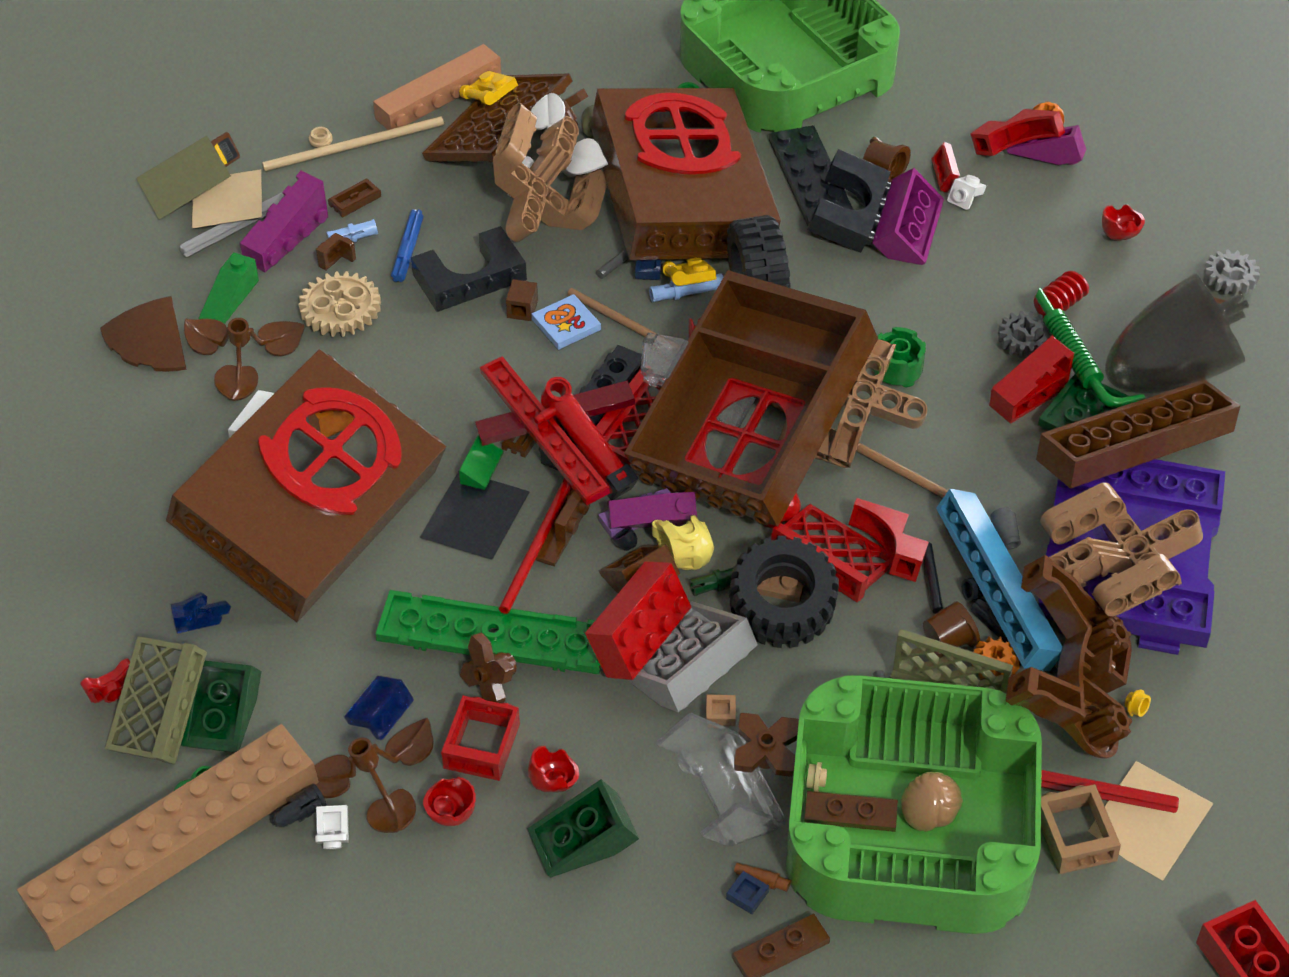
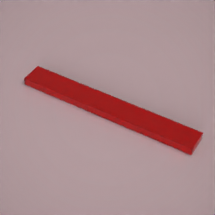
[480,356,610,505]

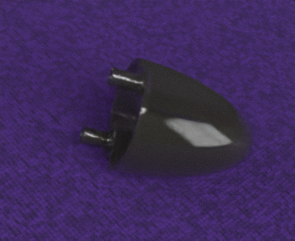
[1105,273,1249,393]

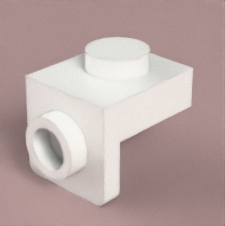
[947,175,986,210]
[315,805,349,849]

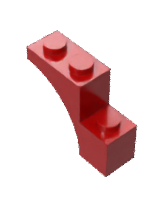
[970,109,1065,156]
[848,498,929,582]

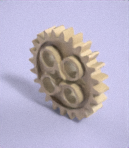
[299,271,381,337]

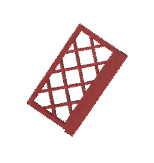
[596,365,664,465]
[771,504,890,603]

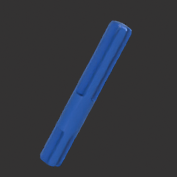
[391,209,424,282]

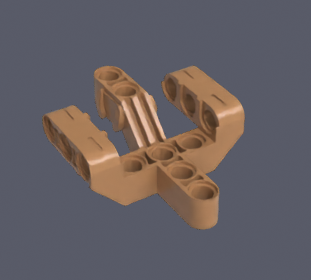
[493,103,607,242]
[778,339,927,468]
[1040,483,1203,616]

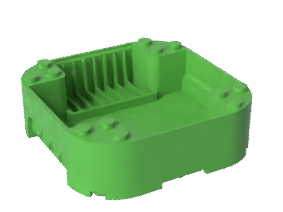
[680,0,900,133]
[786,675,1042,934]

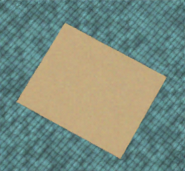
[192,169,262,228]
[1088,761,1214,881]

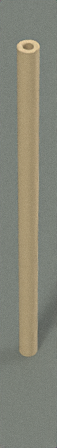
[262,116,444,172]

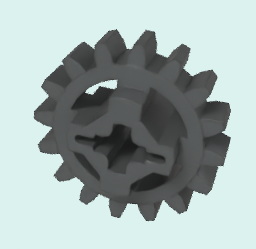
[998,311,1051,358]

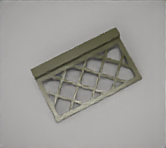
[890,629,1013,694]
[105,636,207,765]

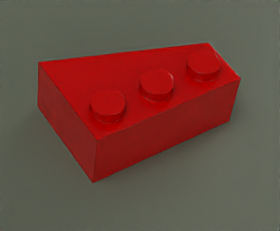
[989,336,1074,424]

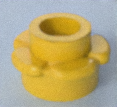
[1125,689,1151,717]

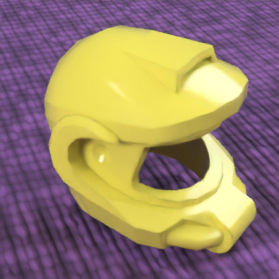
[652,515,714,570]

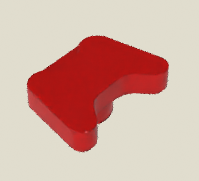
[80,659,130,703]

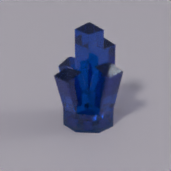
[171,592,231,634]

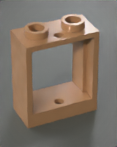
[1041,784,1121,874]

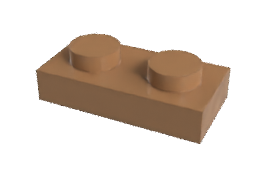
[757,576,804,603]

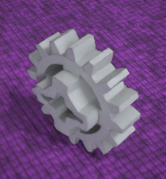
[1204,249,1260,296]

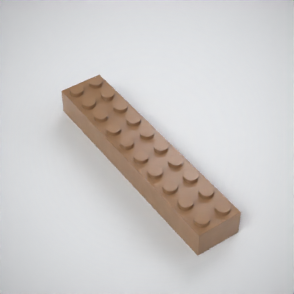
[17,724,319,951]

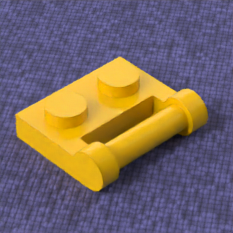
[459,71,518,105]
[661,258,717,286]

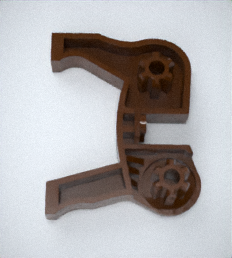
[1006,555,1132,759]

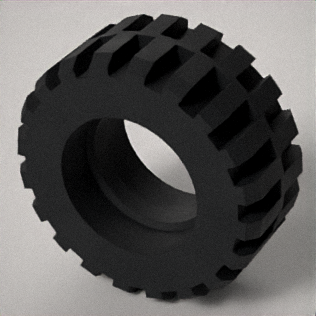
[727,215,791,288]
[729,536,839,648]

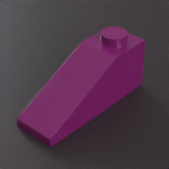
[1007,125,1086,165]
[608,492,697,529]

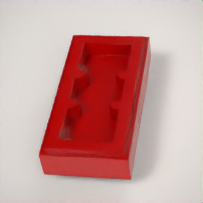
[931,142,960,193]

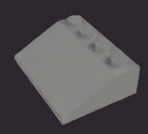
[628,601,758,712]

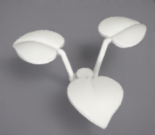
[508,93,608,197]

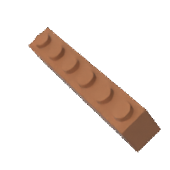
[373,44,501,130]

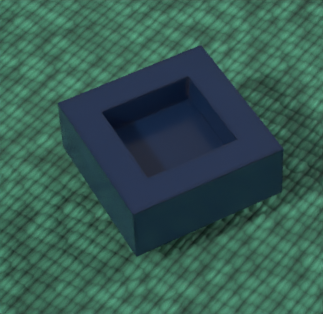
[635,259,662,280]
[726,871,769,914]

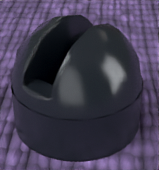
[613,527,638,551]
[961,577,983,601]

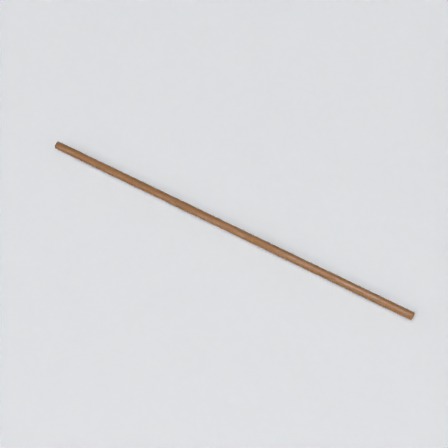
[568,288,948,498]

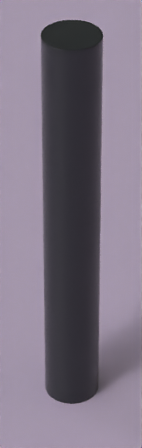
[923,542,943,614]

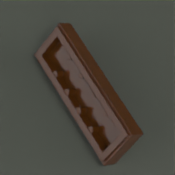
[804,791,898,832]
[733,913,830,977]

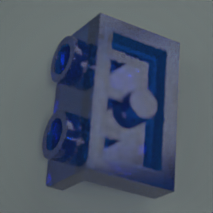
[344,676,414,740]

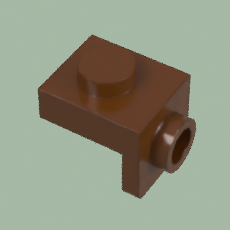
[316,233,356,271]

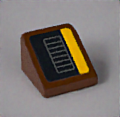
[211,132,240,167]

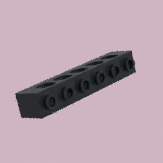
[539,345,645,471]

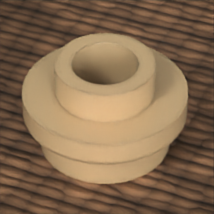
[309,127,333,148]
[807,762,827,792]

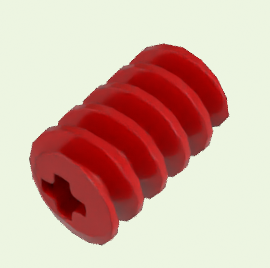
[1034,271,1089,318]

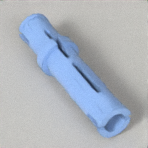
[649,273,723,303]

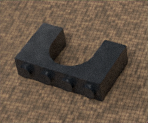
[807,149,891,253]
[411,226,527,312]

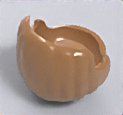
[901,772,963,832]

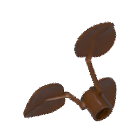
[184,318,305,401]
[314,718,434,833]

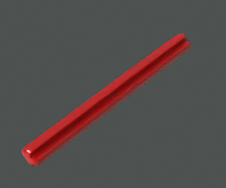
[1041,770,1179,813]

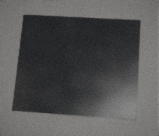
[420,471,530,560]

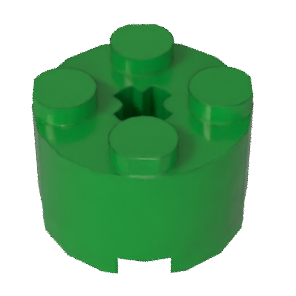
[873,327,926,388]

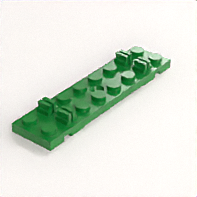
[375,590,601,675]

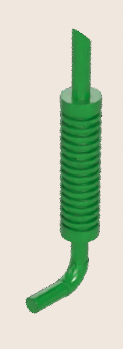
[1035,287,1146,409]

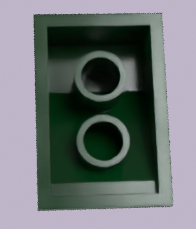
[181,660,262,753]
[527,779,639,878]

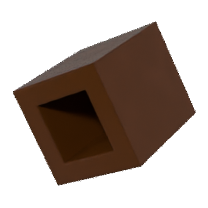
[506,279,538,321]

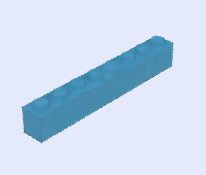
[936,489,1063,672]

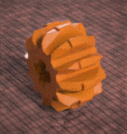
[972,636,1020,680]

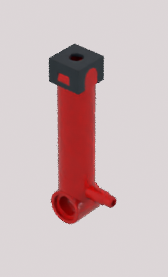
[534,377,639,501]

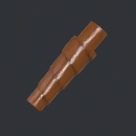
[734,863,791,892]

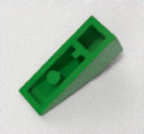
[199,252,259,324]

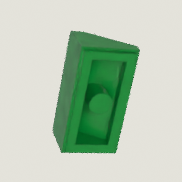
[459,435,504,490]

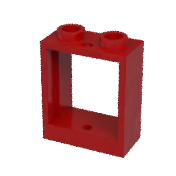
[441,695,520,781]

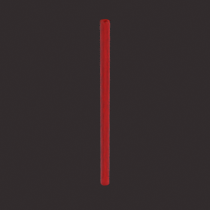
[499,478,572,614]

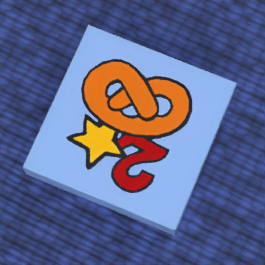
[532,294,601,350]

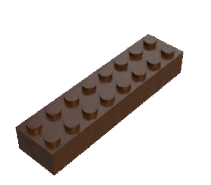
[1036,379,1240,489]

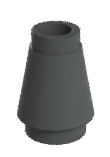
[990,507,1021,550]

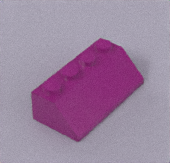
[872,168,944,265]

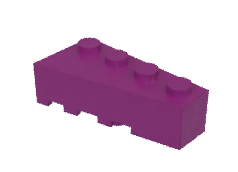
[240,170,328,272]

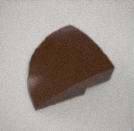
[100,296,187,372]

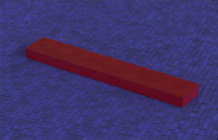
[475,380,636,446]

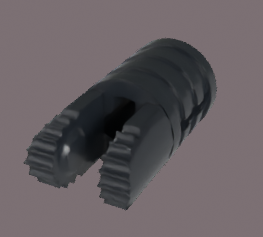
[269,783,327,827]

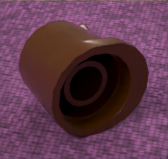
[863,137,911,182]
[923,601,980,658]

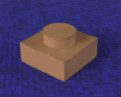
[706,695,736,726]

